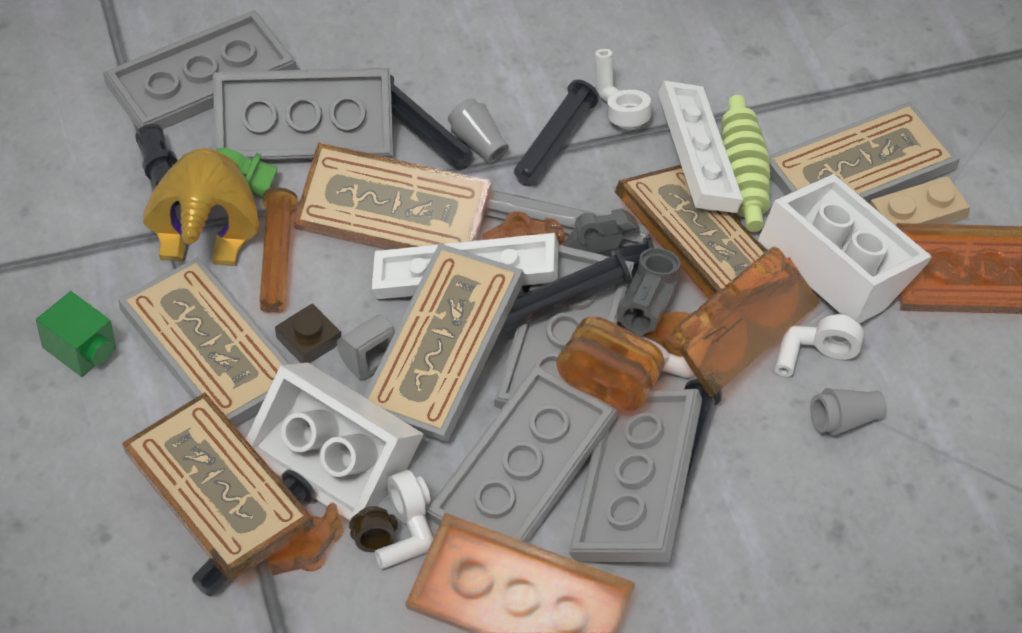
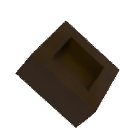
[275,303,341,363]

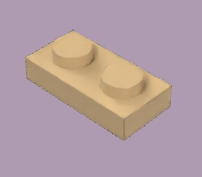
[870,176,970,236]

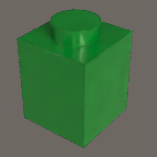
[35,290,116,377]

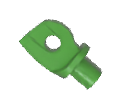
[216,148,278,198]

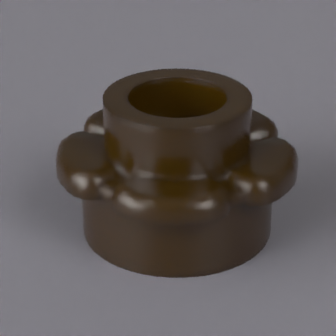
[349,506,398,552]

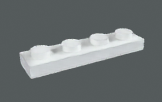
[658,80,743,213]
[372,233,559,299]

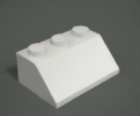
[758,174,932,323]
[243,363,424,521]

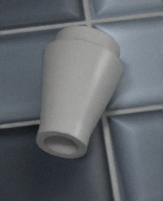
[448,98,509,163]
[810,388,886,436]

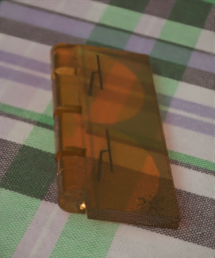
[673,247,820,397]

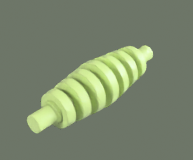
[721,95,770,232]

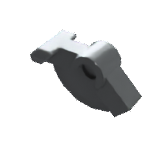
[562,208,640,253]

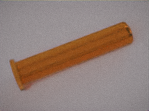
[259,187,298,314]

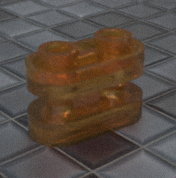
[556,316,665,411]

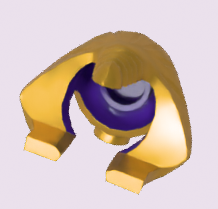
[143,148,259,266]

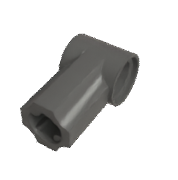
[617,248,681,337]

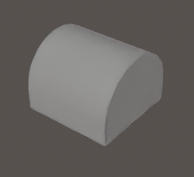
[337,315,395,381]

